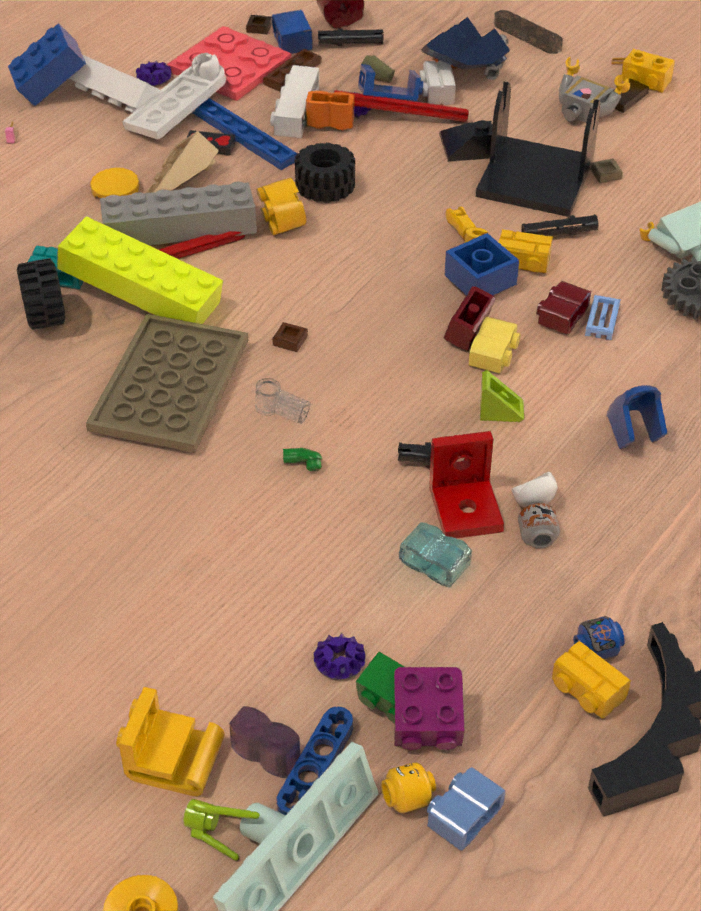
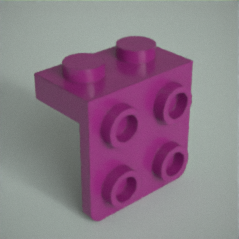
[394,667,465,750]

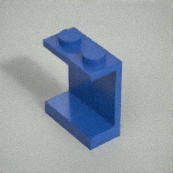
[358,64,423,101]

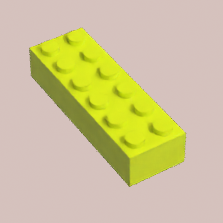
[57,216,223,324]

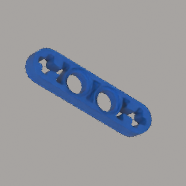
[277,706,353,815]

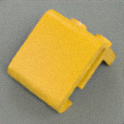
[116,687,225,797]

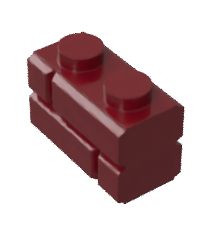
[444,286,496,350]

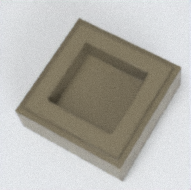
[591,159,623,183]

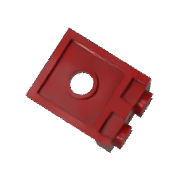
[429,431,504,540]

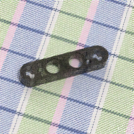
[494,10,563,54]

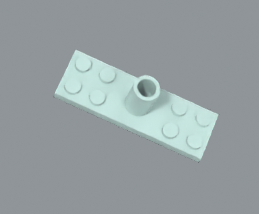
[213,742,379,911]

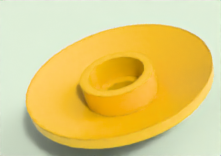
[103,875,178,911]

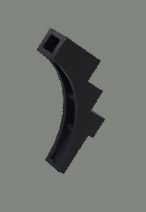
[588,622,701,817]

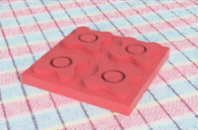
[167,26,291,101]

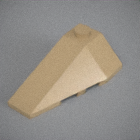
[146,131,219,193]

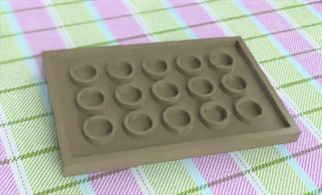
[86,314,248,453]

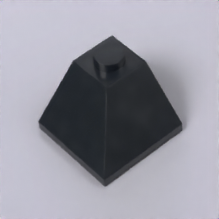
[439,120,492,162]

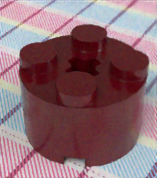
[316,0,364,29]

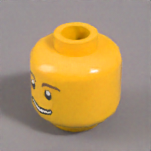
[381,763,436,813]

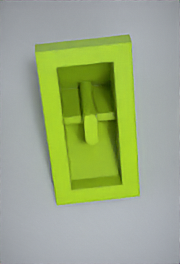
[480,369,524,422]

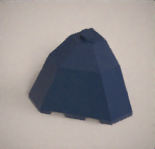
[421,17,511,69]

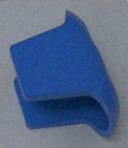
[606,385,667,449]

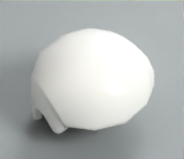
[512,472,558,508]

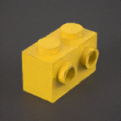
[621,49,675,92]

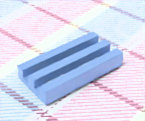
[585,295,621,340]

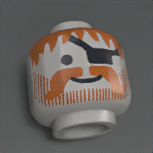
[518,503,560,549]

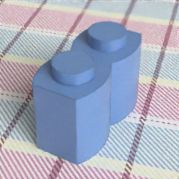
[427,767,506,851]

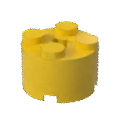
[256,177,306,236]

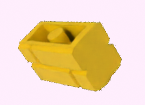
[499,229,553,273]
[552,641,631,719]

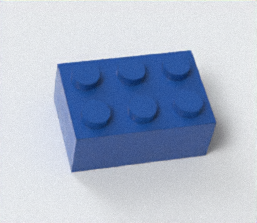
[8,23,86,106]

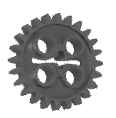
[661,257,701,319]

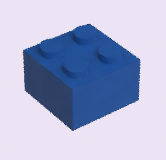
[444,233,519,295]

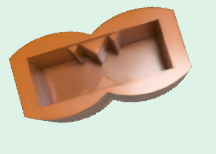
[306,91,354,130]

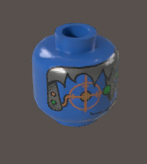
[573,616,625,659]

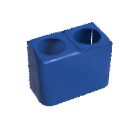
[272,9,313,54]

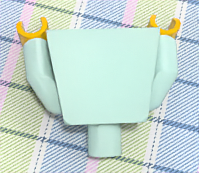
[639,201,701,261]

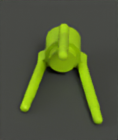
[183,799,260,861]

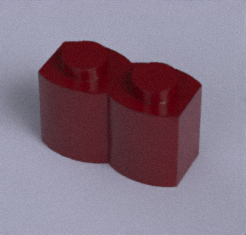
[536,281,591,334]

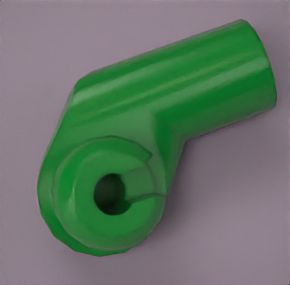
[283,448,323,471]

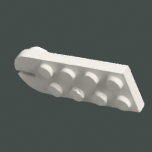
[122,53,226,140]

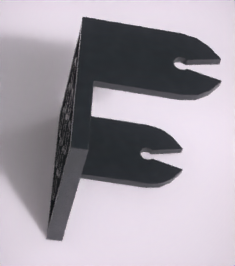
[475,81,600,217]

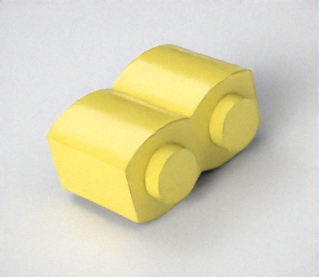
[469,317,521,373]

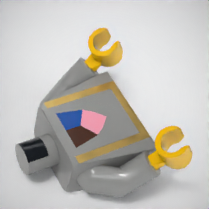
[559,57,630,122]

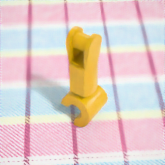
[446,206,488,243]

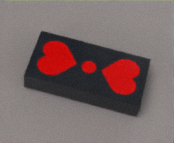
[187,130,236,155]

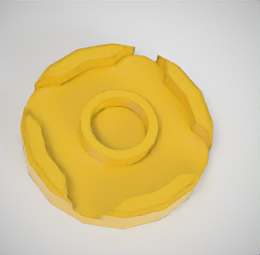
[90,168,140,198]

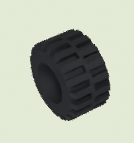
[295,142,355,202]
[17,258,66,330]

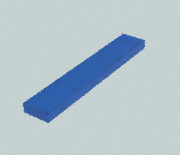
[192,98,298,170]

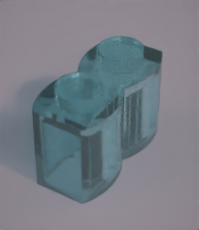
[399,522,472,587]

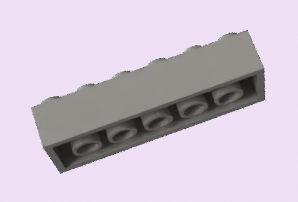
[100,182,257,245]

